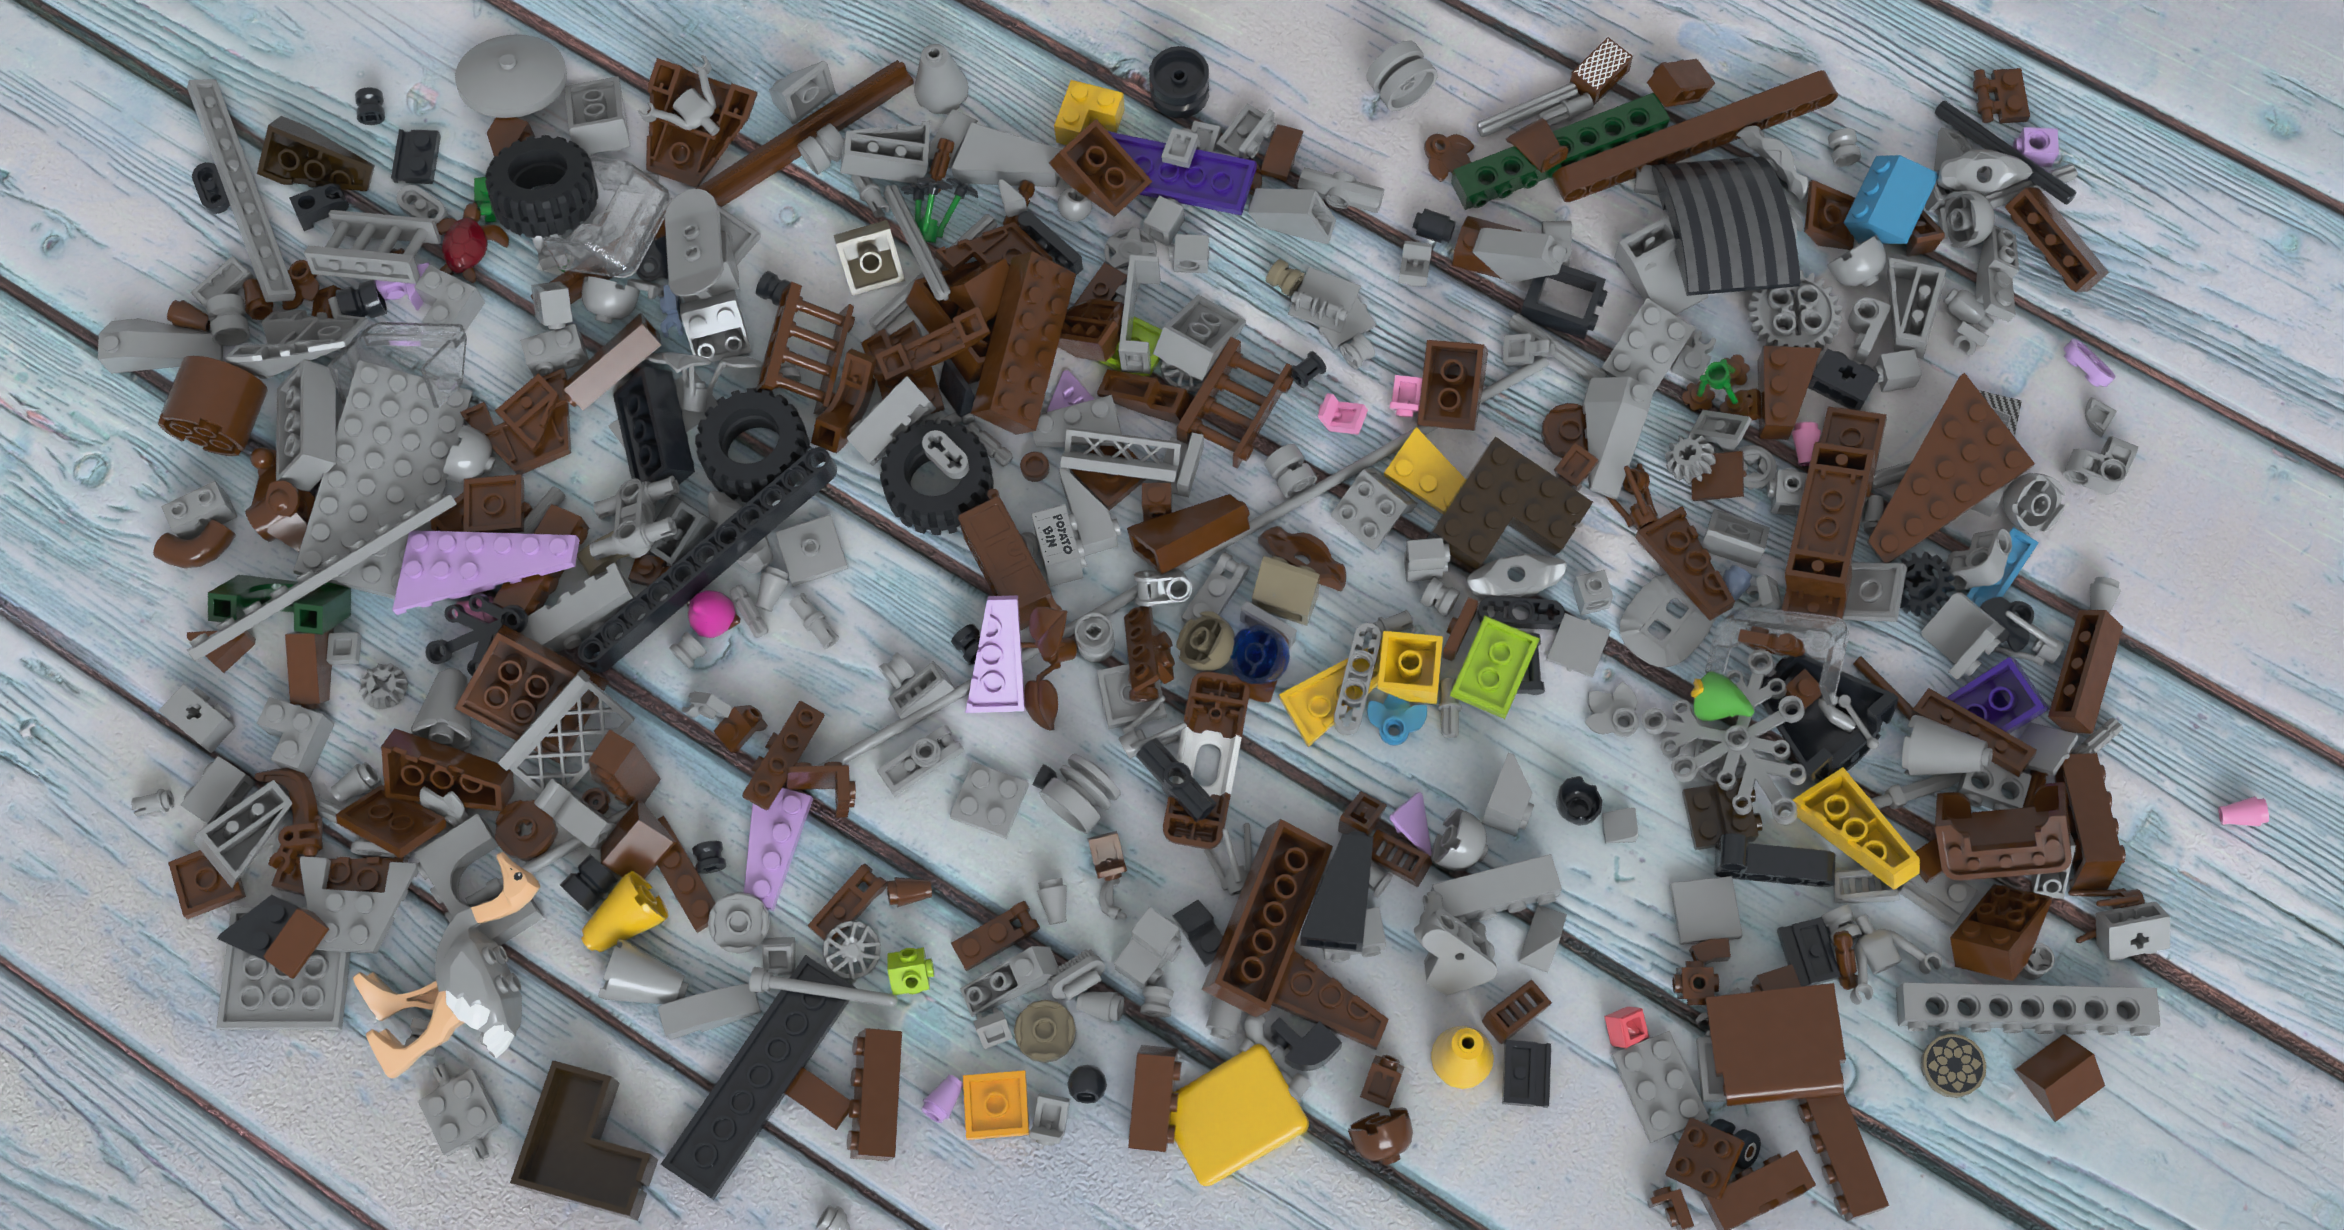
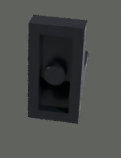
[1172,900,1223,967]

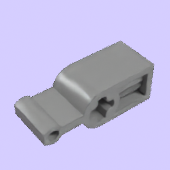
[534,779,617,850]

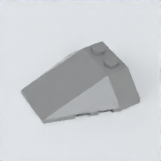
[225,310,368,379]

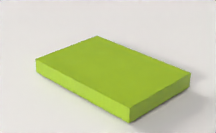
[1450,616,1540,719]

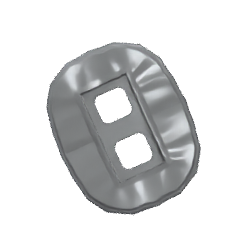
[1620,573,1715,667]

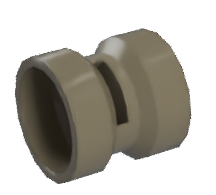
[1266,258,1305,297]

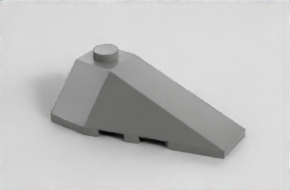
[1583,377,1655,500]

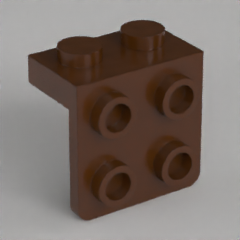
[787,762,856,818]

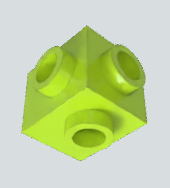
[887,947,934,995]

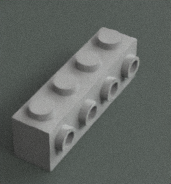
[1431,854,1562,924]

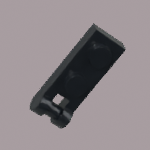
[1018,211,1083,275]

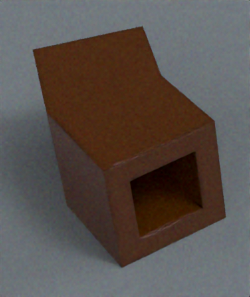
[1689,938,1731,965]

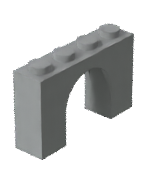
[414,813,544,946]

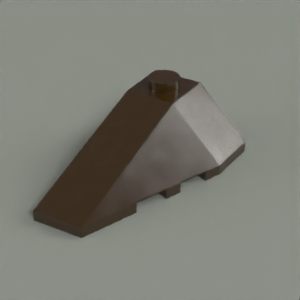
[257,116,375,191]

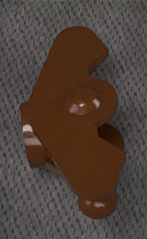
[245,447,316,552]

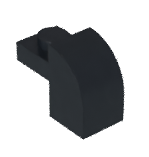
[1271,1017,1342,1071]

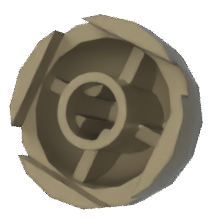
[1176,611,1236,672]

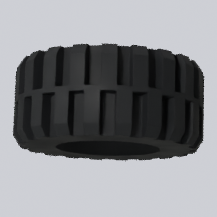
[485,135,598,238]
[695,388,810,503]
[880,420,994,535]

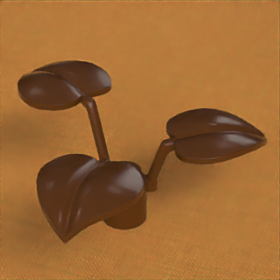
[1021,607,1077,731]

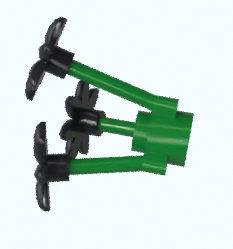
[901,177,978,243]

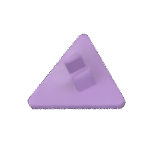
[1047,370,1094,412]
[1390,792,1432,856]

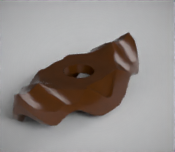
[1258,526,1346,591]

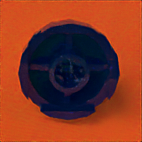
[1230,625,1290,685]

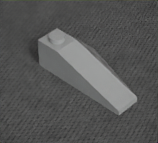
[98,318,223,374]

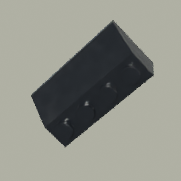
[613,367,695,485]

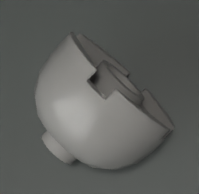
[1939,191,1995,248]
[1827,235,1886,288]
[581,276,640,324]
[443,425,496,484]
[2003,473,2065,533]
[1431,808,1488,871]

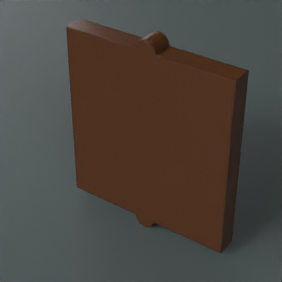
[1691,451,1747,501]

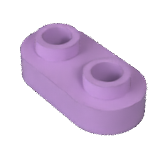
[2064,339,2115,387]

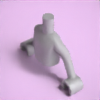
[638,55,720,136]
[1850,914,1942,1005]

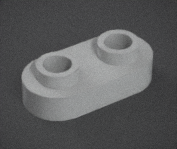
[396,185,448,224]

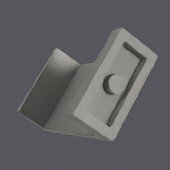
[1119,253,1161,374]

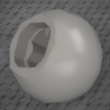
[1058,187,1092,222]

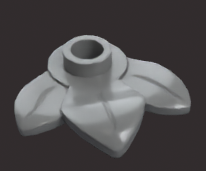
[1585,682,1639,737]
[420,786,469,832]

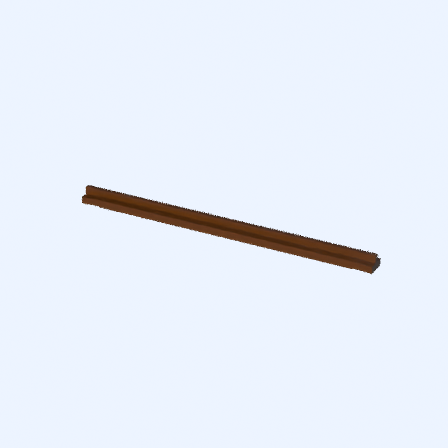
[530,60,914,305]

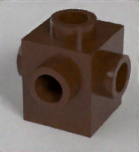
[1672,961,1719,1005]

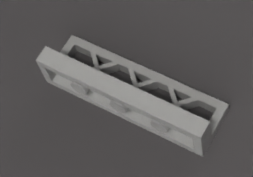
[1060,428,1182,482]

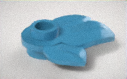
[1367,694,1427,746]

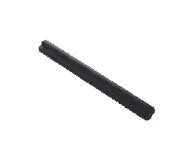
[1935,101,2076,205]

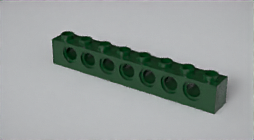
[1451,93,1670,210]

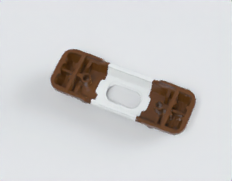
[1163,672,1250,849]

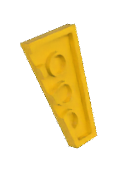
[1383,427,1465,514]
[1279,640,1382,747]

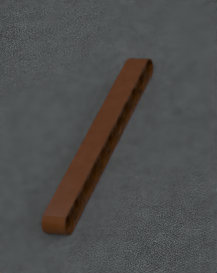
[1552,70,1838,202]

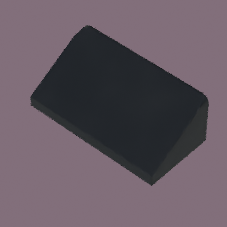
[939,359,975,417]

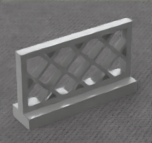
[498,669,635,795]

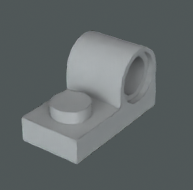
[1848,297,1892,364]

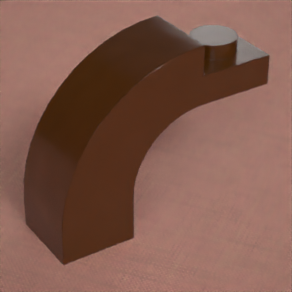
[811,348,877,454]

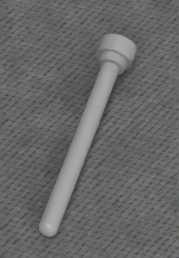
[749,967,898,1007]

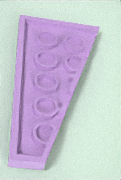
[392,530,580,615]

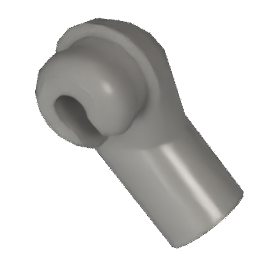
[1818,691,1856,733]

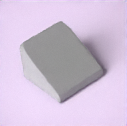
[998,179,1027,217]
[1602,808,1638,844]
[762,937,795,974]

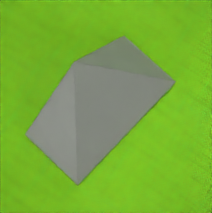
[1934,128,1987,173]
[1519,905,1567,973]

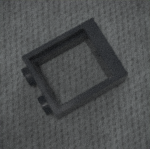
[1521,265,1608,340]

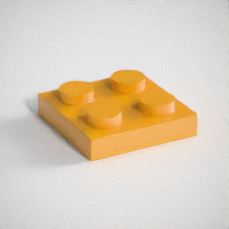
[963,1070,1030,1140]

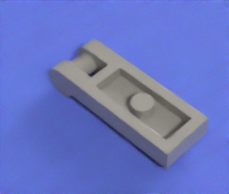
[1181,552,1250,623]
[877,725,964,797]

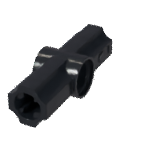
[1136,738,1217,823]

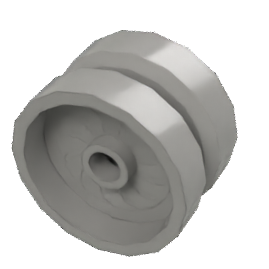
[1366,40,1438,111]

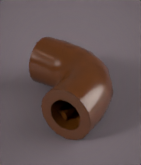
[153,520,236,569]

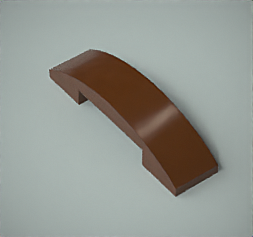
[875,306,991,381]

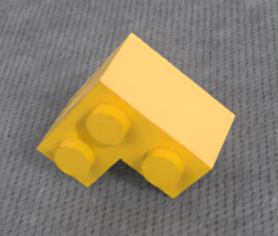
[1054,80,1125,145]

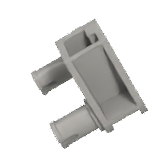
[1414,891,1497,996]

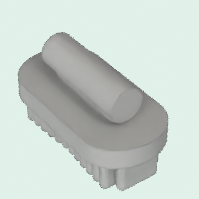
[1047,949,1105,1000]

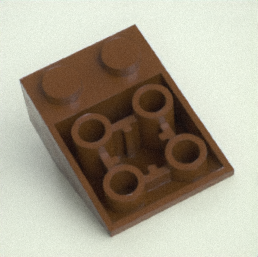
[1950,884,2052,981]

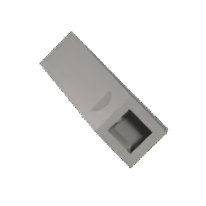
[960,946,1058,1017]

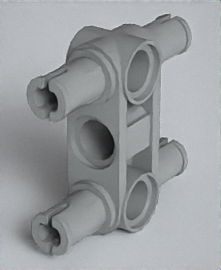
[589,476,680,561]

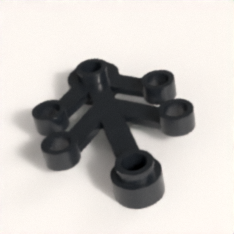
[425,593,528,676]

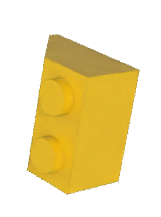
[1377,631,1443,704]

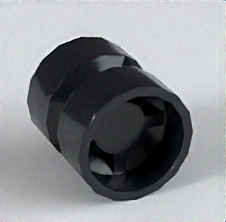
[336,280,388,318]
[560,854,618,912]

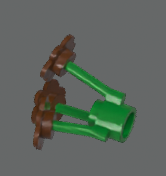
[1682,354,1753,416]

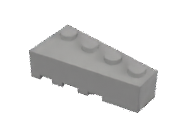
[516,562,635,653]

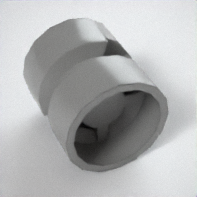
[797,123,844,175]
[206,294,250,346]
[1264,444,1317,498]
[1074,613,1115,662]

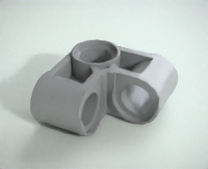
[2064,436,2138,495]
[1946,528,2012,591]

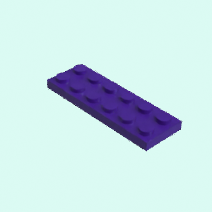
[1109,132,1257,216]

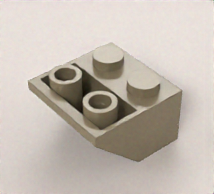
[1252,556,1320,626]

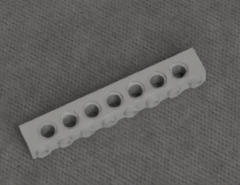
[1896,983,2160,1036]

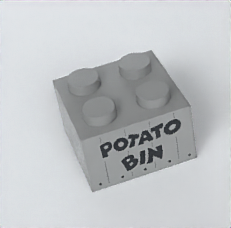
[1031,504,1087,587]

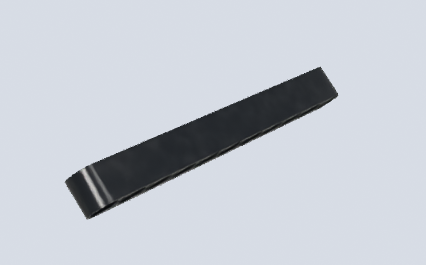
[578,447,837,673]

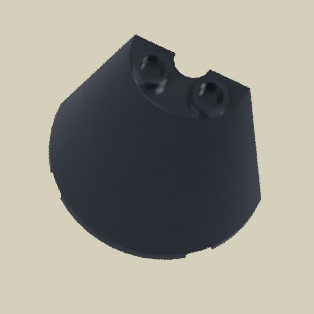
[1761,654,1898,783]

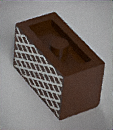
[1570,37,1633,105]

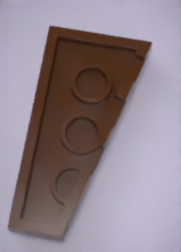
[1635,506,1735,621]
[1272,949,1389,1050]

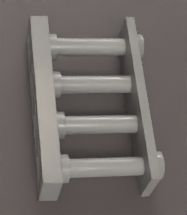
[304,210,441,284]

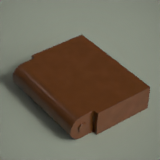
[1705,983,1846,1106]

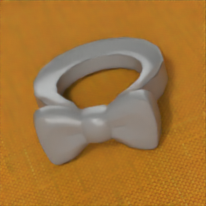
[627,279,664,299]

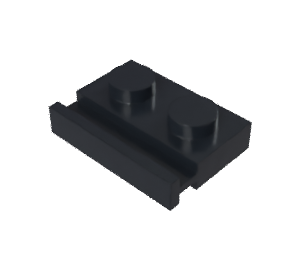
[391,129,441,184]
[1777,917,1841,987]
[1502,1040,1551,1108]

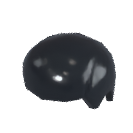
[1556,776,1603,826]

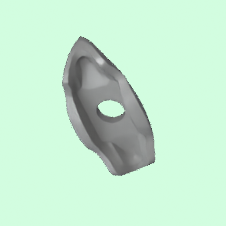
[1736,126,1810,202]
[1938,149,2033,194]
[708,491,773,573]
[1466,554,1566,598]

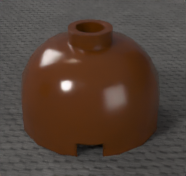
[1348,1107,1413,1165]

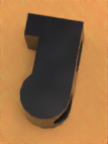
[289,183,349,231]

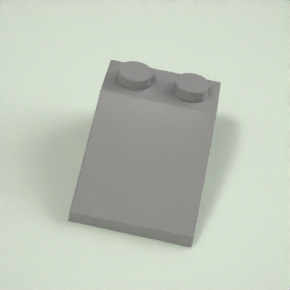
[565,76,630,156]
[1153,294,1246,381]

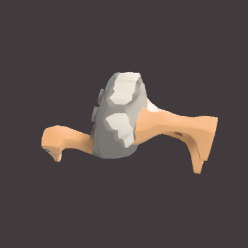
[353,852,540,1079]

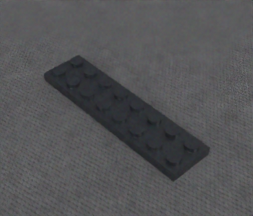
[660,955,857,1200]

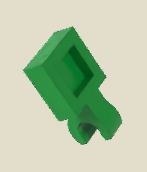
[474,177,497,223]

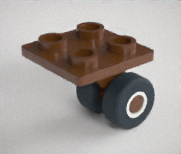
[1665,1118,1761,1200]

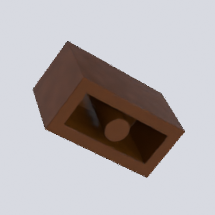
[1646,59,1715,107]

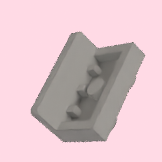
[1216,103,1276,159]

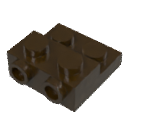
[1682,777,1762,850]

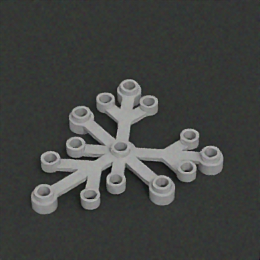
[1642,649,1807,825]

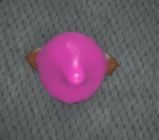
[686,590,741,638]

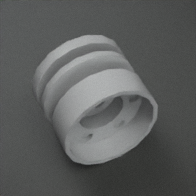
[1039,754,1121,834]

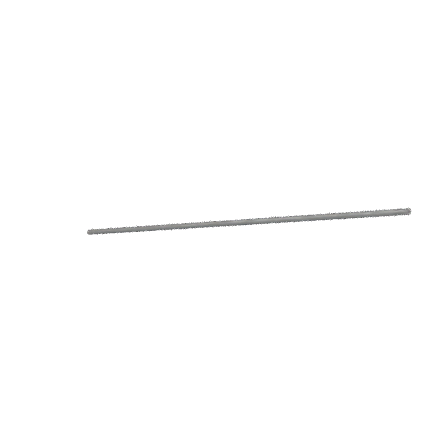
[797,356,1549,791]

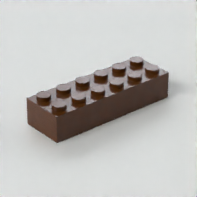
[971,251,1076,435]
[1202,819,1333,1017]

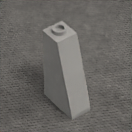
[952,122,1062,187]

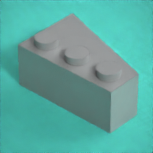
[840,120,930,185]
[1887,257,1946,359]
[847,376,936,466]
[194,780,292,888]

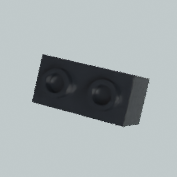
[1808,348,1880,411]

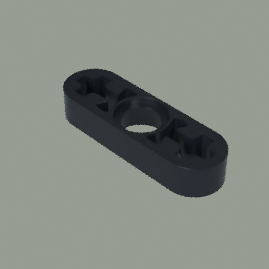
[1477,597,1564,630]

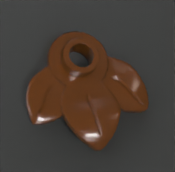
[1424,134,1474,182]
[282,260,320,310]

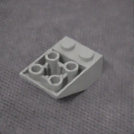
[1614,216,1709,315]

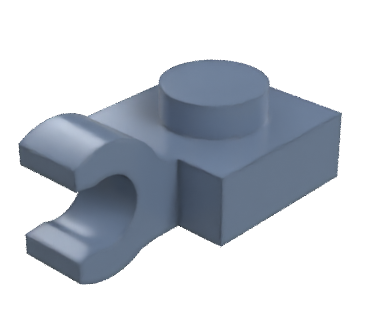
[660,285,684,338]

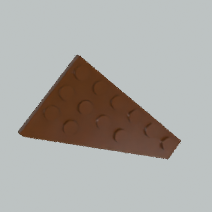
[1867,373,2035,563]

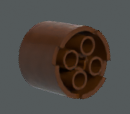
[158,355,268,456]

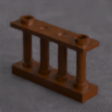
[756,282,855,415]
[1177,337,1294,469]

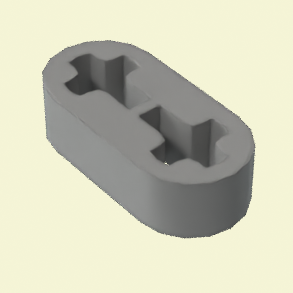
[922,430,969,479]

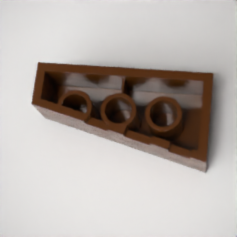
[381,728,514,812]
[2054,753,2126,890]

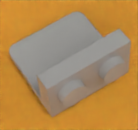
[1921,592,2005,680]

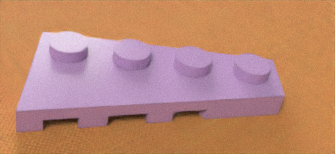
[965,595,1025,713]
[744,788,813,911]

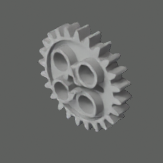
[1747,270,1842,351]

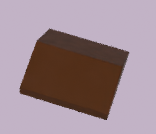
[1804,180,1855,250]

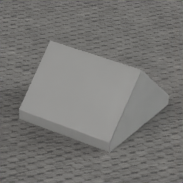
[1701,509,1770,568]

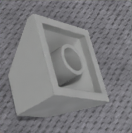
[769,61,836,125]

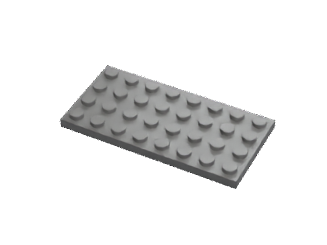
[294,360,473,599]

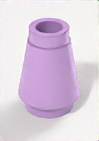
[921,1075,963,1123]

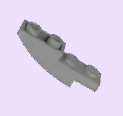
[1976,225,2019,322]

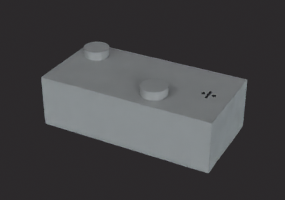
[276,359,337,492]

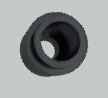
[1412,208,1456,243]

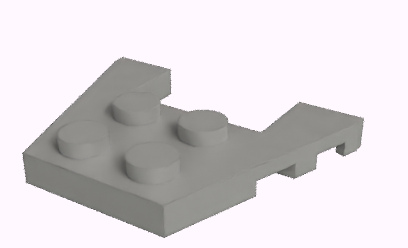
[300,856,419,954]

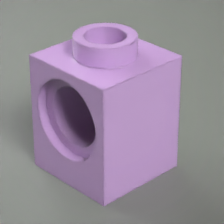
[2013,127,2059,167]

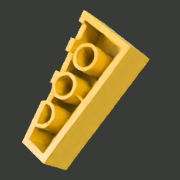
[1792,767,1920,890]

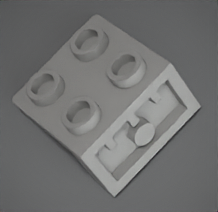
[1331,468,1418,550]

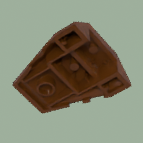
[646,58,758,188]

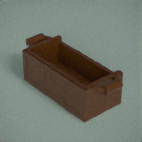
[958,489,1062,631]

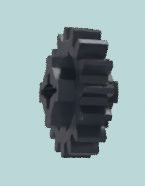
[1900,552,1955,617]

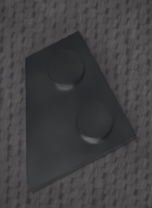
[217,895,300,963]

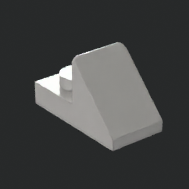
[1690,410,1752,452]

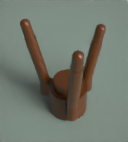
[1604,463,1658,531]
[2068,888,2145,943]

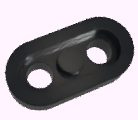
[192,162,230,214]

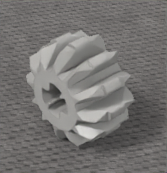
[1665,433,1716,484]

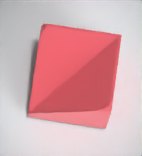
[1604,1007,1649,1048]

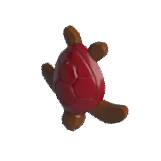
[436,202,509,283]

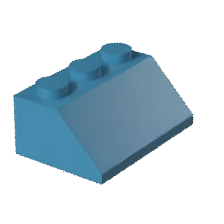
[1844,155,1938,244]

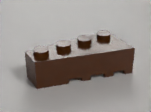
[588,729,661,807]

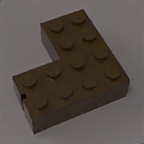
[1427,436,1593,571]
[510,1060,658,1221]

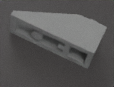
[1059,468,1121,556]

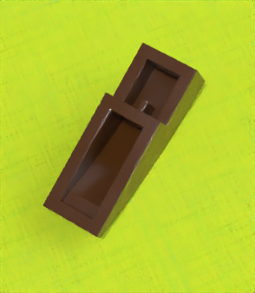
[1097,369,1193,424]

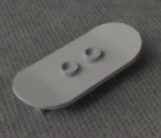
[665,189,723,300]

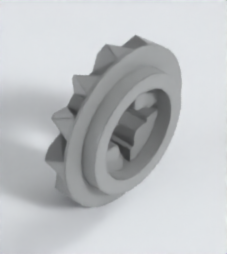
[1737,445,1777,490]
[359,663,408,709]

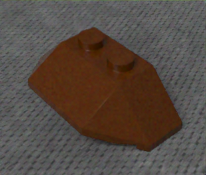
[1058,299,1124,362]

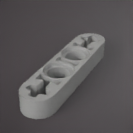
[1334,623,1381,735]

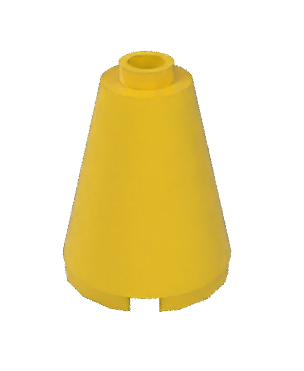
[581,871,669,952]
[1431,1026,1494,1089]

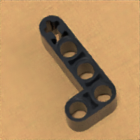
[1714,833,1836,887]

